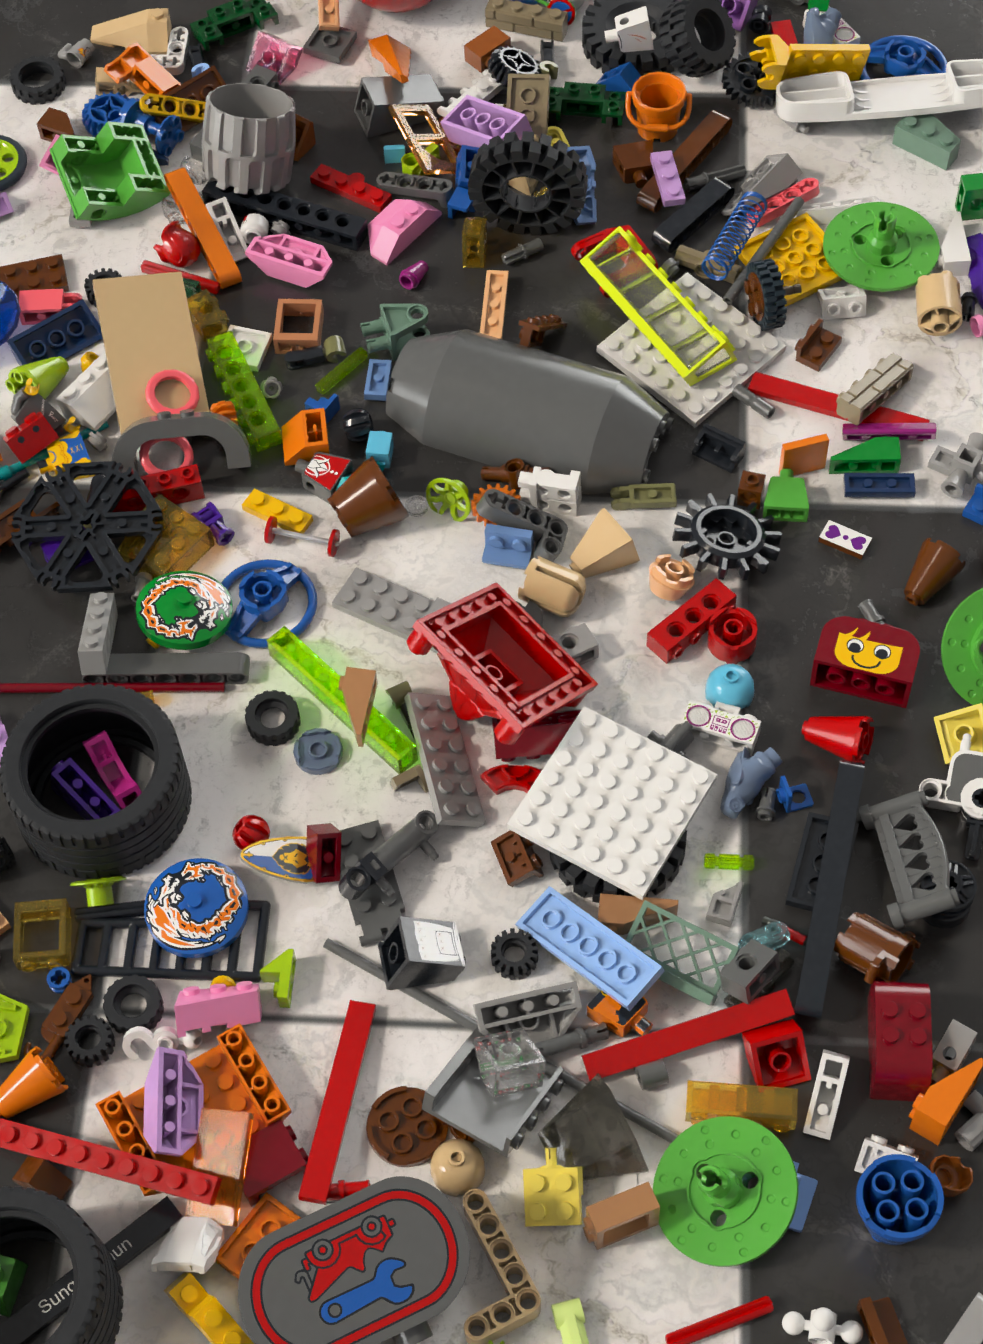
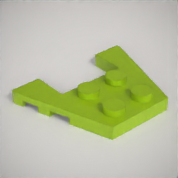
[0,994,30,1063]

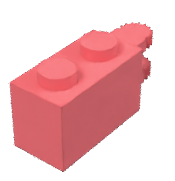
[17,289,82,325]

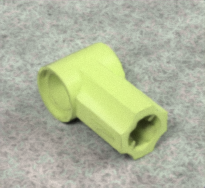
[551,1298,589,1344]

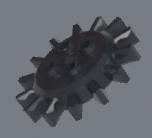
[672,493,782,581]

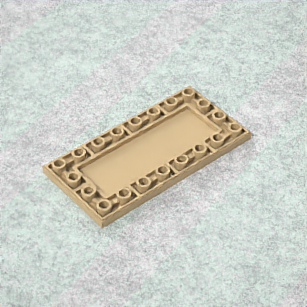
[93,272,209,434]

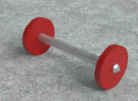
[264,516,340,557]

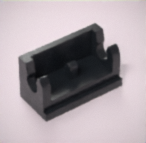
[692,423,746,473]

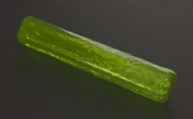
[315,347,368,395]

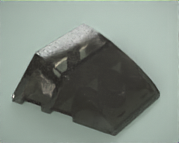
[537,1073,649,1181]

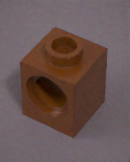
[737,470,766,509]

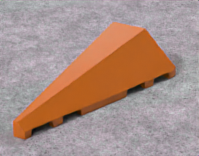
[368,35,411,83]

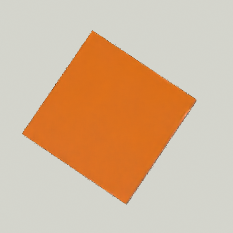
[779,434,829,475]

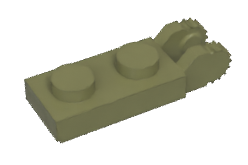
[610,483,677,511]

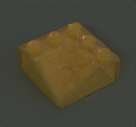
[117,494,215,579]

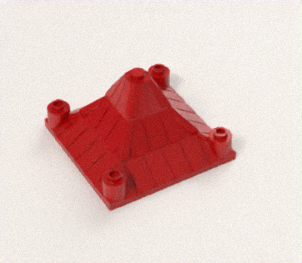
[407,582,598,745]

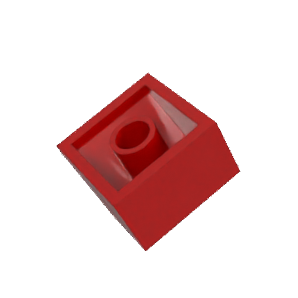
[742,1019,811,1093]

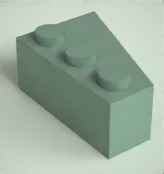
[892,114,961,170]

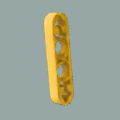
[139,93,206,123]

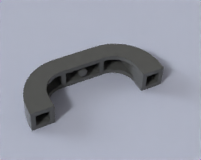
[112,409,252,473]

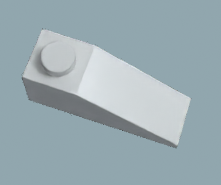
[205,197,248,262]
[936,212,971,276]
[803,1049,850,1140]

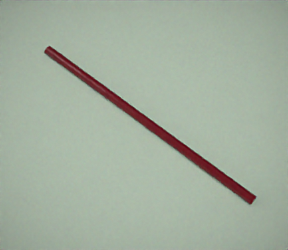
[0,682,225,693]

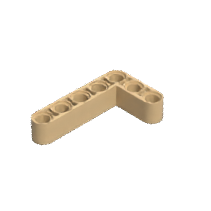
[463,1189,541,1344]

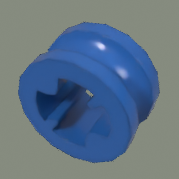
[46,967,72,993]

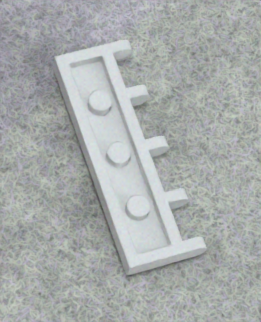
[437,69,505,117]

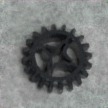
[487,45,542,87]

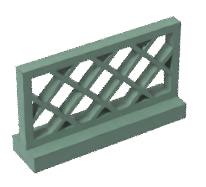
[625,900,740,1006]

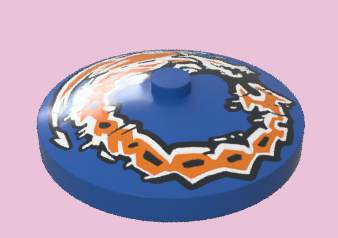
[144,858,249,958]

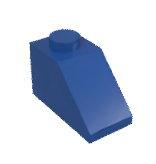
[596,61,641,92]

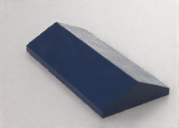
[7,299,103,366]

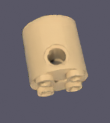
[916,270,962,336]

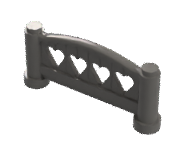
[858,790,961,930]

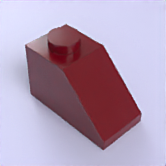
[306,823,342,883]

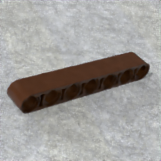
[636,110,733,213]

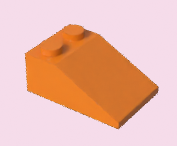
[908,1058,983,1146]

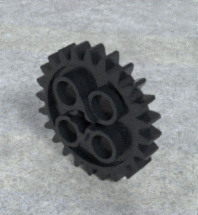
[721,52,783,109]

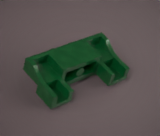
[190,0,279,52]
[549,82,626,125]

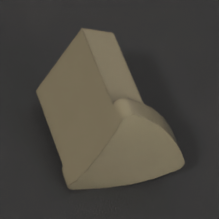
[390,764,429,793]

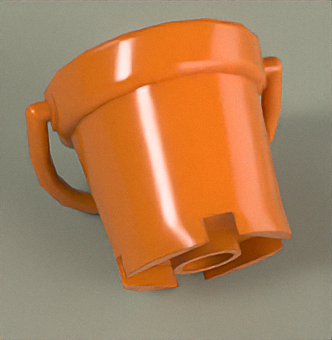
[625,72,692,142]

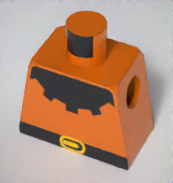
[587,990,653,1037]

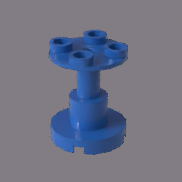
[117,98,184,157]

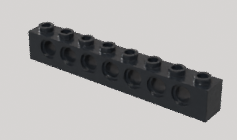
[202,181,368,252]

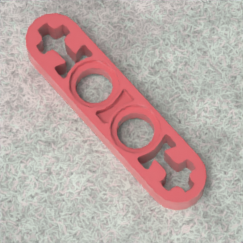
[747,178,820,227]

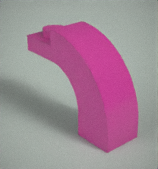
[82,731,142,810]

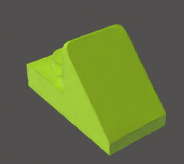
[259,949,296,1008]

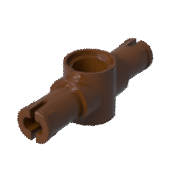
[481,458,551,490]

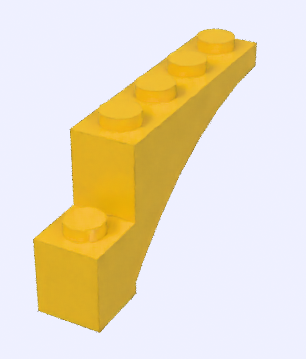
[164,1272,254,1344]

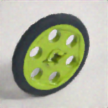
[0,135,27,192]

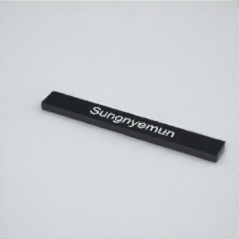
[0,1196,183,1344]

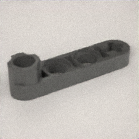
[376,172,454,208]

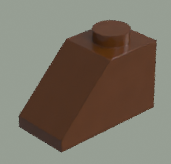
[37,107,75,142]

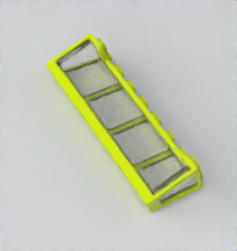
[580,226,737,387]

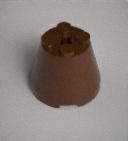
[327,457,409,537]

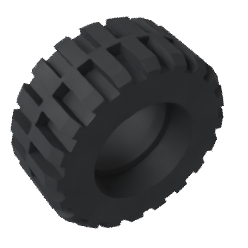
[659,0,736,78]

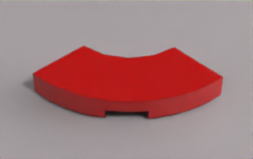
[480,764,541,795]

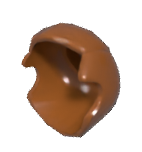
[928,1155,973,1198]

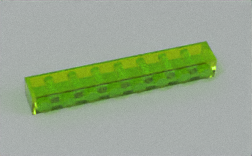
[266,626,418,774]

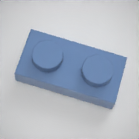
[364,359,392,401]

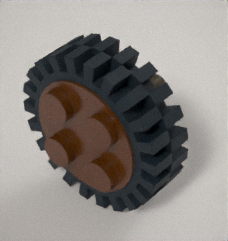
[744,258,801,331]

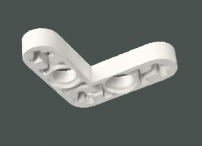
[150,26,190,75]

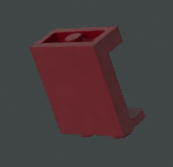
[222,1119,309,1207]

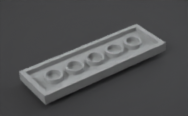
[404,692,486,827]

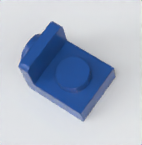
[962,483,983,525]

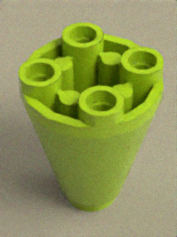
[5,356,69,400]

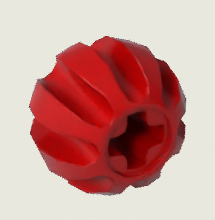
[232,815,270,850]

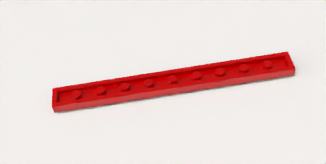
[0,1118,222,1207]

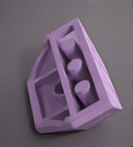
[143,1047,204,1157]

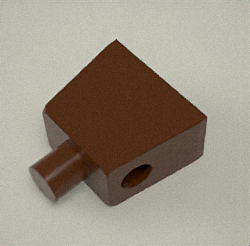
[613,140,654,188]

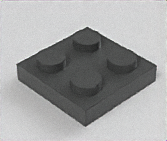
[303,24,357,64]

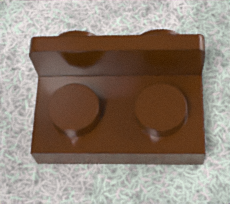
[795,318,842,372]
[491,830,544,887]

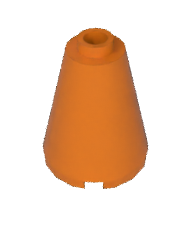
[0,1046,69,1119]

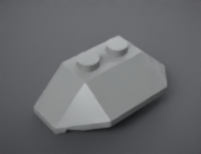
[473,981,582,1052]

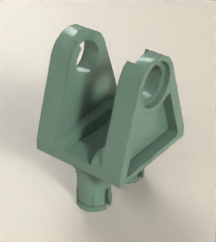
[360,304,430,362]

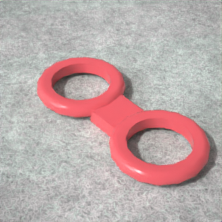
[139,369,200,474]

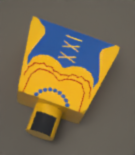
[37,430,95,480]

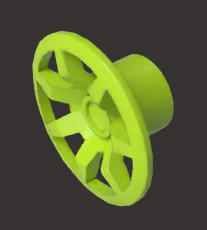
[426,478,471,522]
[70,876,127,907]

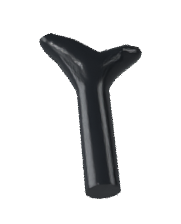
[0,469,30,504]

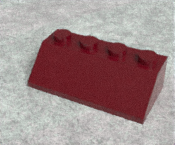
[492,709,582,762]

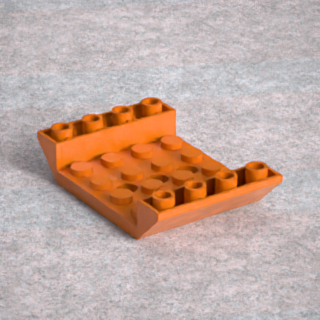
[95,1023,292,1196]

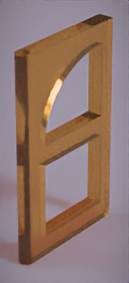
[388,104,457,175]

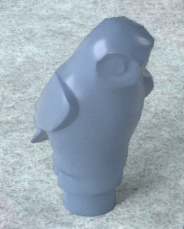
[804,7,842,44]
[720,747,783,819]

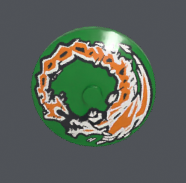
[136,571,233,650]

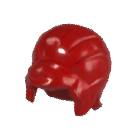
[153,220,201,268]

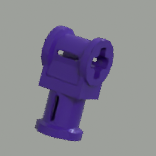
[190,502,235,546]

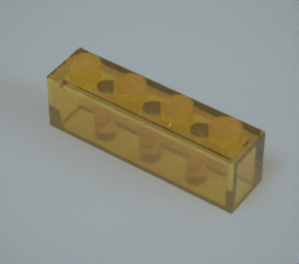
[685,1080,798,1132]

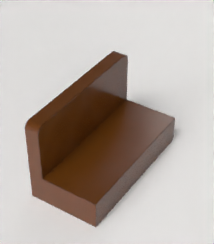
[856,1297,908,1344]

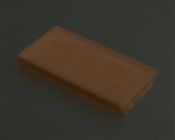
[185,1108,254,1227]

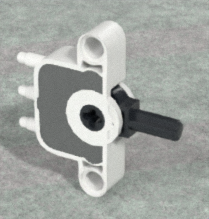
[919,733,983,861]

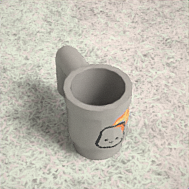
[57,38,95,68]

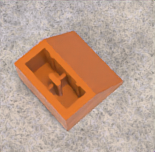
[281,408,330,466]

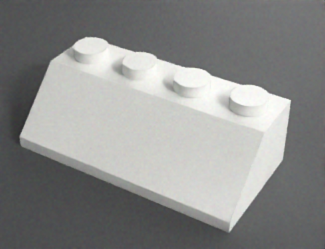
[55,351,116,431]

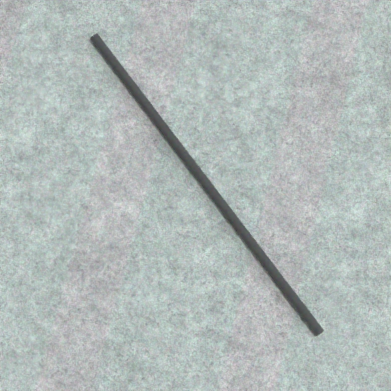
[323,938,678,1143]

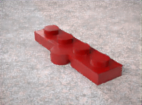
[310,163,392,213]

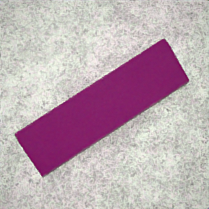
[842,423,937,441]

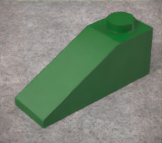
[829,436,901,474]

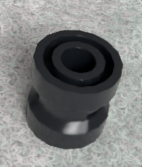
[749,4,773,34]

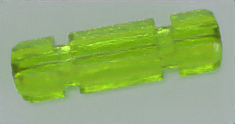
[704,853,754,870]

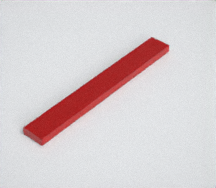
[748,372,930,442]
[581,989,795,1082]
[298,1000,376,1205]

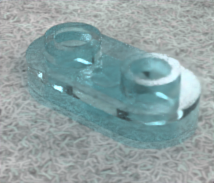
[738,922,791,950]

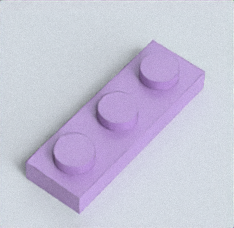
[650,150,686,207]

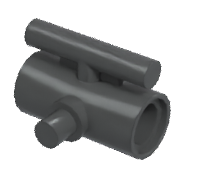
[647,721,694,760]

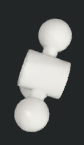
[782,1307,863,1344]

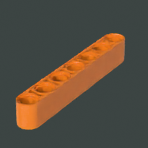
[164,167,242,289]

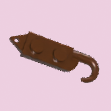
[23,974,94,1059]

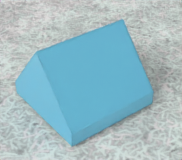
[384,145,405,163]

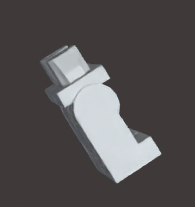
[518,466,582,517]

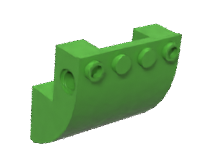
[49,121,170,221]

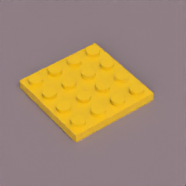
[734,212,843,307]

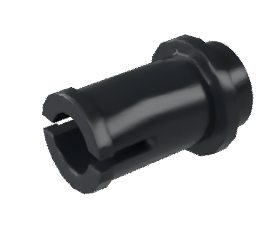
[961,292,978,322]

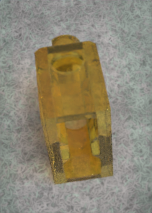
[462,217,487,268]

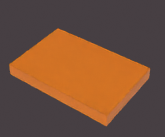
[215,1192,301,1280]

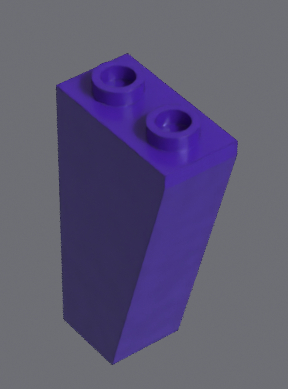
[51,758,121,820]

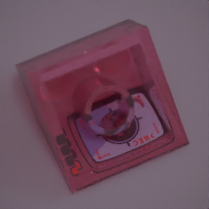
[245,31,303,85]

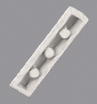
[795,196,881,225]

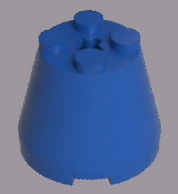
[856,1154,944,1245]

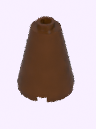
[904,538,966,606]

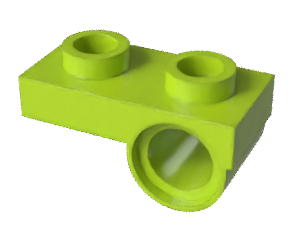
[401,142,440,184]

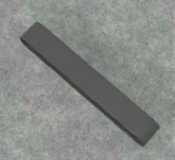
[82,652,250,685]

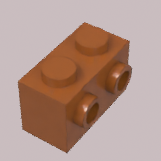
[464,26,511,73]

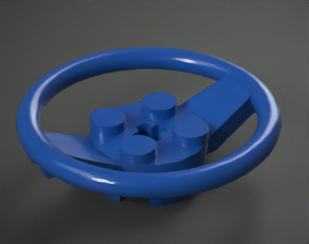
[860,35,947,80]
[221,559,317,648]

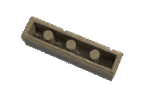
[485,0,568,42]
[836,353,914,426]

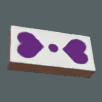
[818,520,872,560]

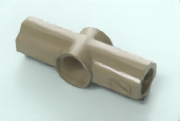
[674,245,742,284]

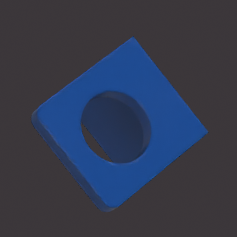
[776,775,814,813]

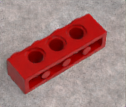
[113,464,205,512]
[646,578,737,664]

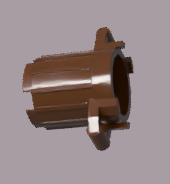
[834,912,921,984]

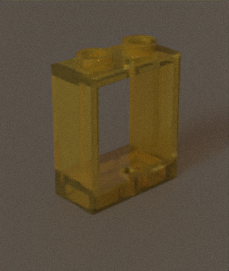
[13,898,71,972]

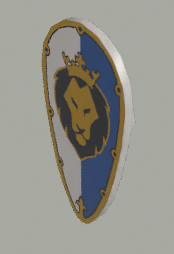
[240,837,315,884]

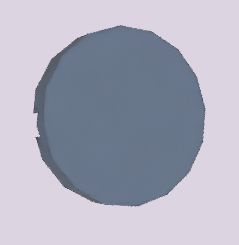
[293,728,343,775]

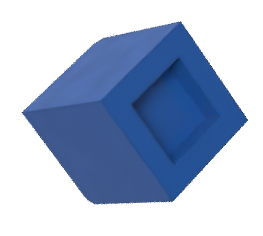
[447,186,476,219]
[304,393,340,423]

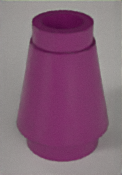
[399,260,429,290]

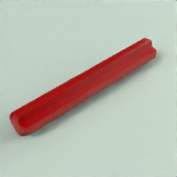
[140,260,221,294]
[665,1296,774,1344]

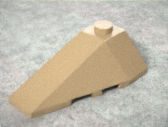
[90,8,172,55]

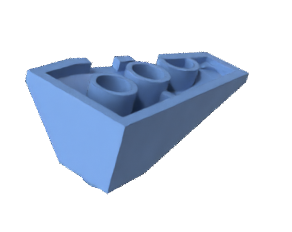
[567,146,597,225]

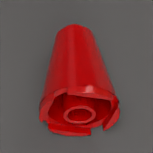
[802,716,874,764]

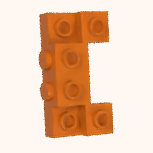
[104,43,181,116]

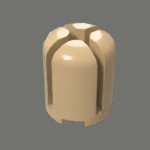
[518,556,586,617]

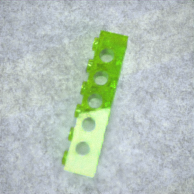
[205,331,283,452]

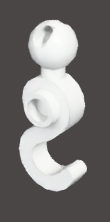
[122,1026,203,1060]

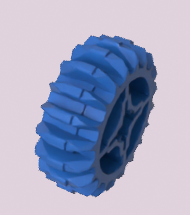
[82,91,130,137]

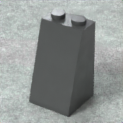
[354,74,445,138]

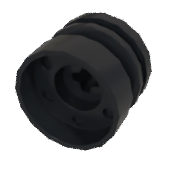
[919,860,977,928]

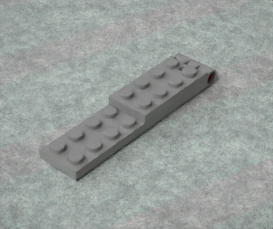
[332,567,451,653]

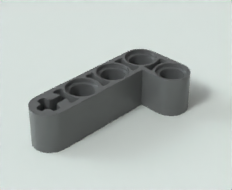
[476,489,568,562]

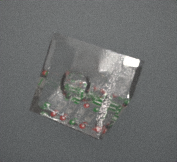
[473,1028,546,1097]

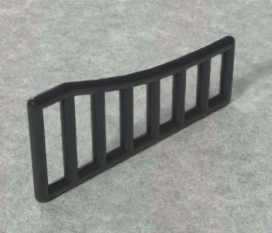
[70,900,271,982]

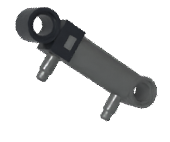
[338,810,439,900]

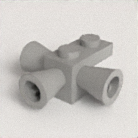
[927,432,983,498]

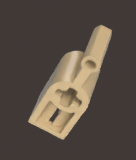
[95,67,145,96]

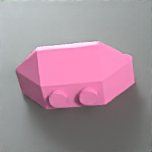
[368,199,442,265]
[245,234,333,288]

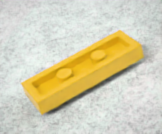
[242,488,313,534]

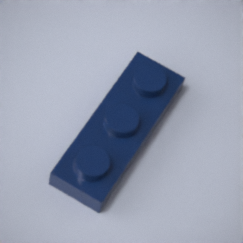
[843,473,916,498]

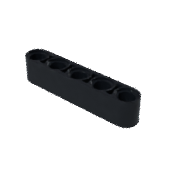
[651,177,735,253]

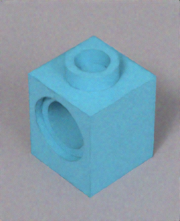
[366,431,394,468]

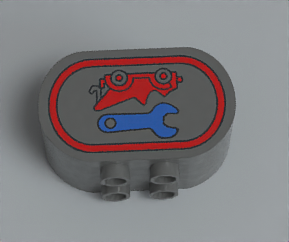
[238,1176,470,1344]

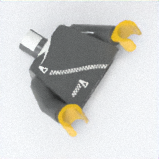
[11,378,81,437]

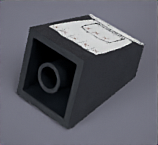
[378,916,466,990]

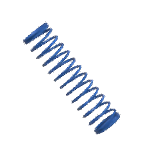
[701,191,768,281]

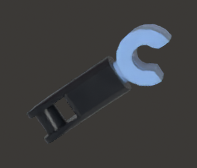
[187,42,210,77]

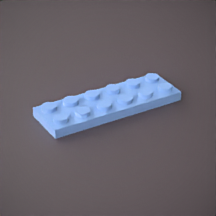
[515,886,665,1011]

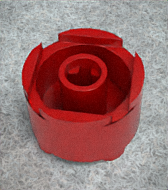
[707,607,758,664]

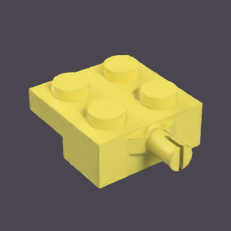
[523,1148,584,1227]

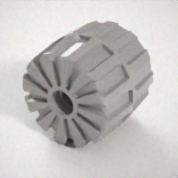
[202,83,296,195]

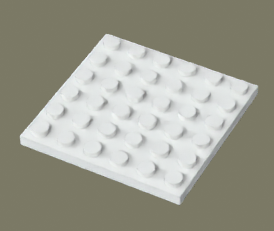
[596,272,786,428]
[507,706,717,900]

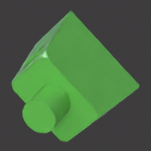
[762,469,809,522]
[0,1255,28,1317]

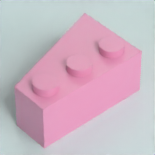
[174,981,262,1038]

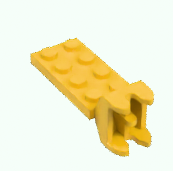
[749,35,871,90]

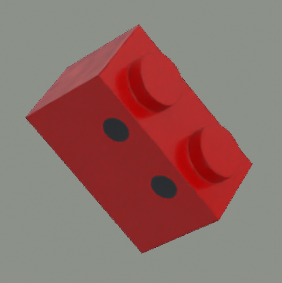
[3,411,59,464]

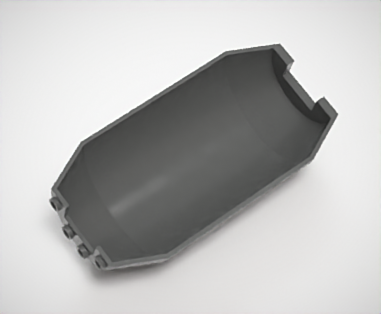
[386,329,674,494]

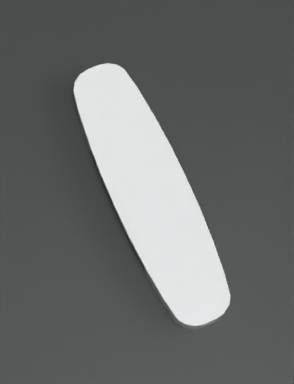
[776,59,983,122]

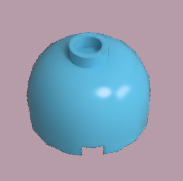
[705,664,754,709]

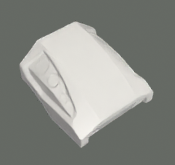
[151,1216,224,1274]

